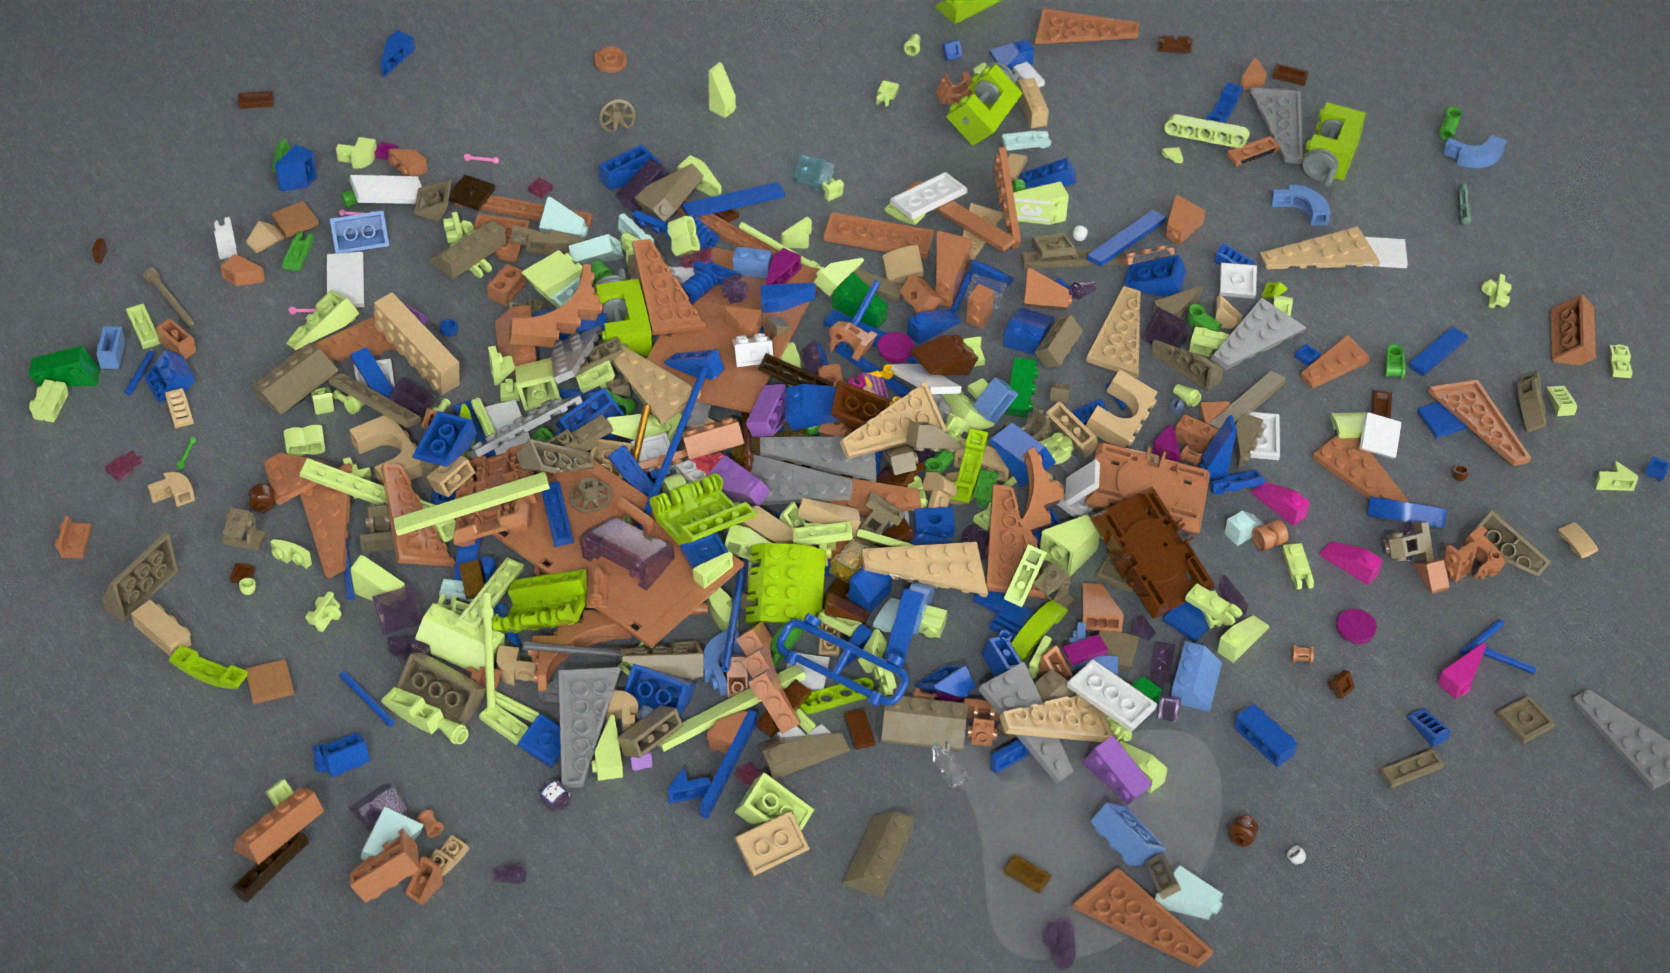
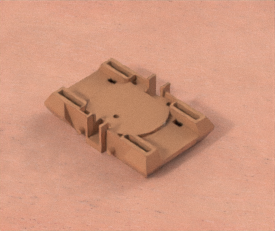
[1085,443,1210,535]
[453,444,537,547]

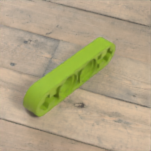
[799,677,874,715]

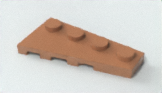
[1300,335,1371,389]

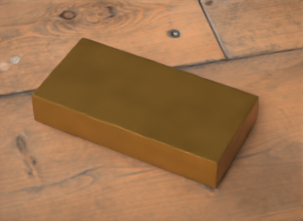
[459,560,484,600]
[1003,854,1051,894]

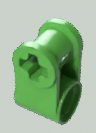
[1384,344,1406,379]

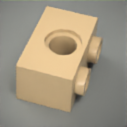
[426,456,475,497]

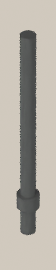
[522,642,625,661]

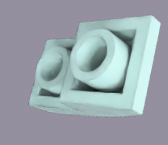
[873,597,901,632]

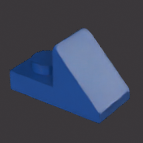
[668,768,710,804]

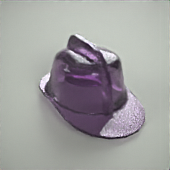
[961,524,989,560]
[1042,916,1076,970]

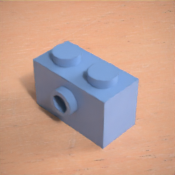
[733,247,772,279]
[97,326,125,369]
[973,377,1018,423]

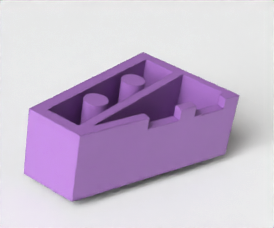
[746,384,787,437]
[700,454,771,506]
[1082,735,1153,804]

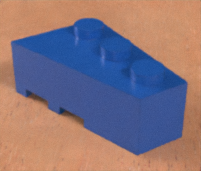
[599,144,662,190]
[556,388,625,433]

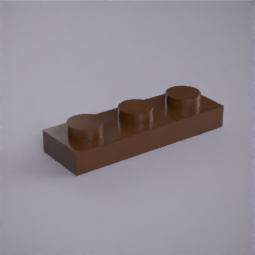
[755,679,812,739]

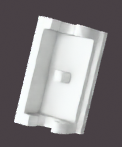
[214,217,237,259]

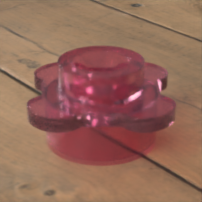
[736,763,761,785]

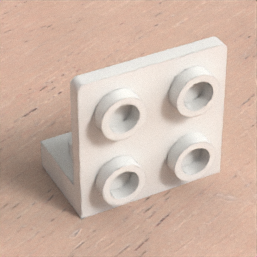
[732,333,773,367]

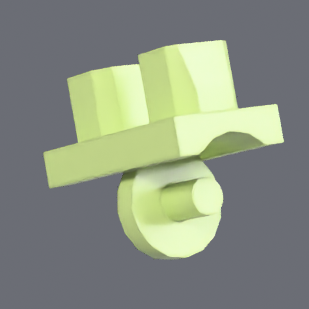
[443,212,474,243]
[1482,274,1511,308]
[945,413,969,443]
[305,592,341,632]

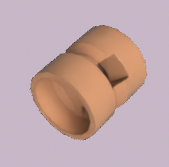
[1252,519,1289,551]

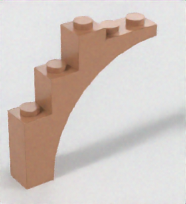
[509,264,602,348]
[984,448,1064,556]
[528,610,632,691]
[736,621,801,734]

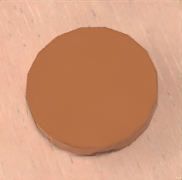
[594,46,627,73]

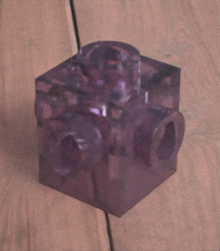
[721,274,749,304]

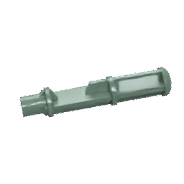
[1458,184,1471,225]

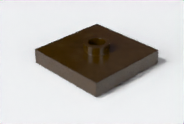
[448,174,496,211]

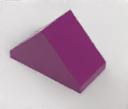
[1152,426,1180,463]

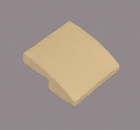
[883,245,924,283]

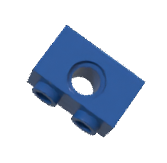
[913,507,955,538]

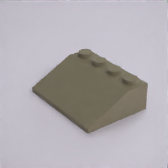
[102,532,178,622]

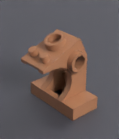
[936,72,973,105]
[828,321,878,361]
[1462,526,1505,580]
[964,698,1001,746]

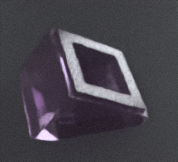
[1131,615,1156,641]
[1158,695,1181,722]

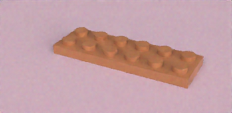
[823,212,935,259]

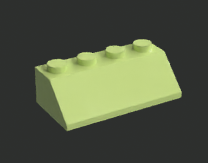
[413,603,505,672]

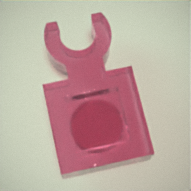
[681,248,713,268]
[105,451,142,482]

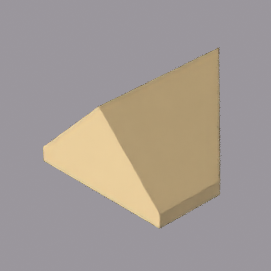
[246,221,286,253]
[1214,295,1243,329]

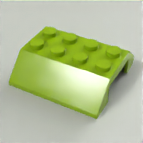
[649,473,757,545]
[745,543,826,628]
[492,569,587,634]

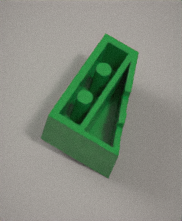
[832,272,887,329]
[28,346,100,387]
[1005,357,1039,418]

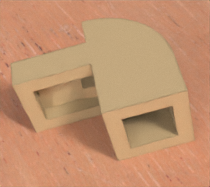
[147,472,195,507]
[922,472,957,508]
[497,646,537,686]
[606,691,638,733]

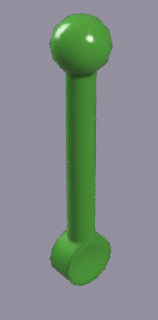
[176,437,196,469]

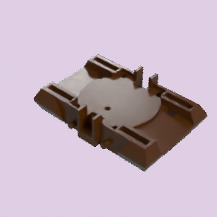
[1090,487,1215,619]

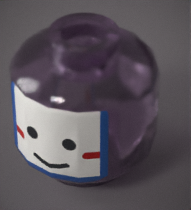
[539,780,570,812]

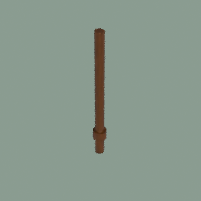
[741,411,754,472]

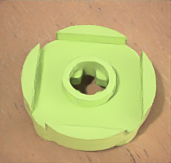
[1038,432,1074,465]
[872,665,896,697]

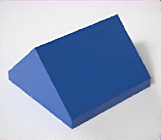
[970,260,1014,295]

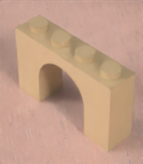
[1085,369,1158,448]
[349,415,422,486]

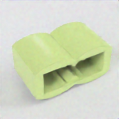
[668,216,700,257]
[284,425,325,456]

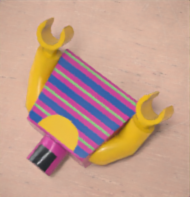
[847,364,902,406]

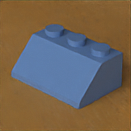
[329,211,389,254]
[1170,641,1222,712]
[1091,803,1167,866]

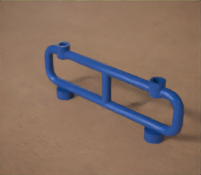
[776,613,909,707]

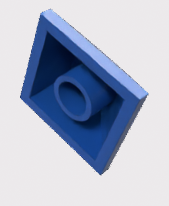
[989,39,1034,70]
[915,664,976,698]

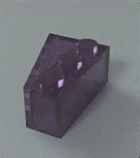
[615,159,669,213]

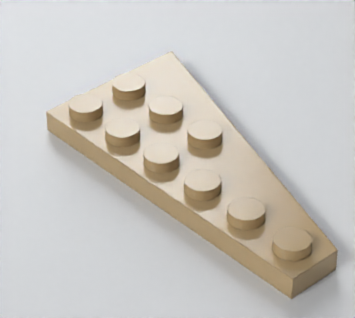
[1259,226,1380,269]
[1086,286,1140,379]
[612,345,701,425]
[840,381,947,459]
[861,542,988,597]
[1000,694,1112,742]

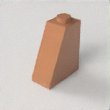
[1165,195,1206,245]
[1024,268,1072,310]
[1081,583,1124,632]

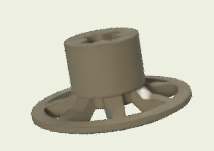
[599,99,636,132]
[570,477,612,513]

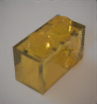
[829,539,869,584]

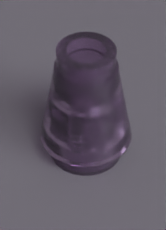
[1069,281,1097,299]
[493,863,526,884]

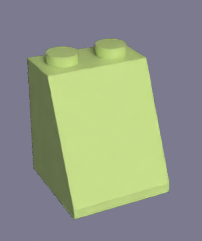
[522,250,582,309]
[515,358,560,411]
[1040,515,1100,577]

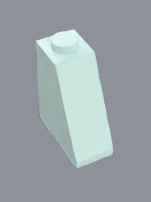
[539,197,588,238]
[568,234,624,266]
[360,807,423,861]
[1155,866,1223,919]

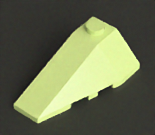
[286,289,359,350]
[941,375,996,433]

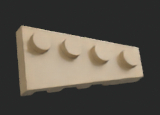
[962,203,1003,260]

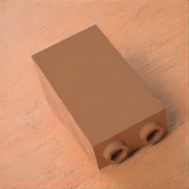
[935,231,972,307]

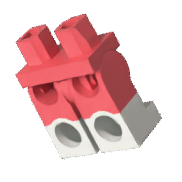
[676,452,724,490]

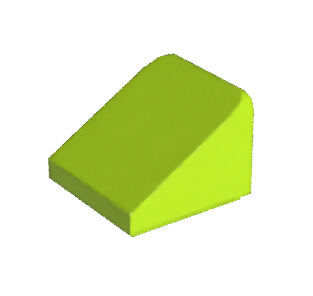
[1261,282,1287,299]

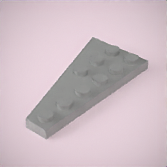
[559,667,621,788]
[1572,690,1670,790]

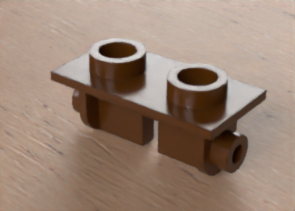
[1158,35,1193,53]

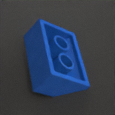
[624,664,696,717]

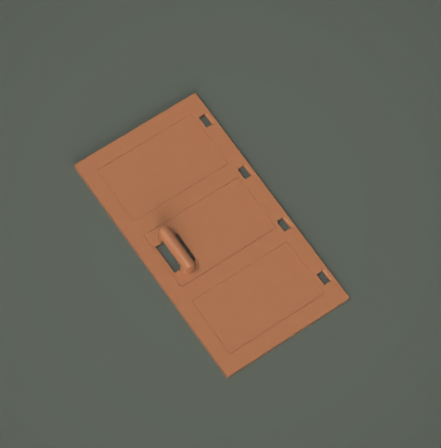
[647,247,819,413]
[491,459,744,648]

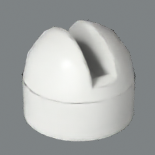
[1073,226,1088,241]
[1287,845,1306,864]

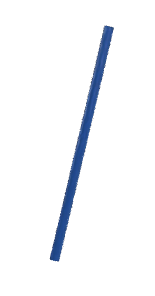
[643,367,708,515]
[721,557,748,672]

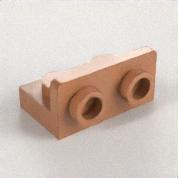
[55,516,92,558]
[1444,542,1478,583]

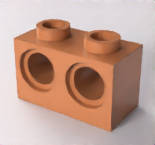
[487,264,526,306]

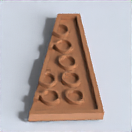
[993,147,1021,249]

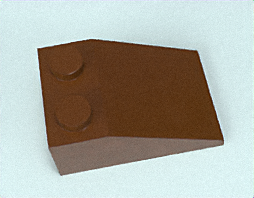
[910,334,979,375]
[830,380,891,431]

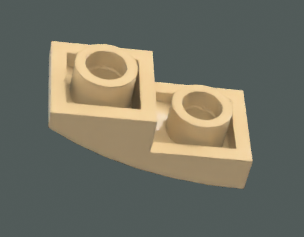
[1558,522,1598,559]
[819,622,840,656]
[429,835,470,876]

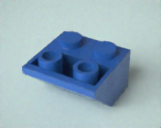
[275,144,317,192]
[145,350,196,402]
[848,565,892,613]

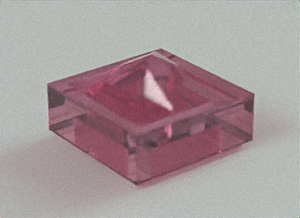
[528,177,553,198]

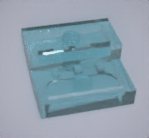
[793,154,835,190]

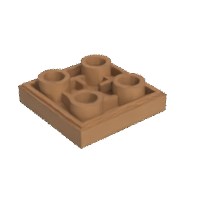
[271,201,319,238]
[245,659,294,704]

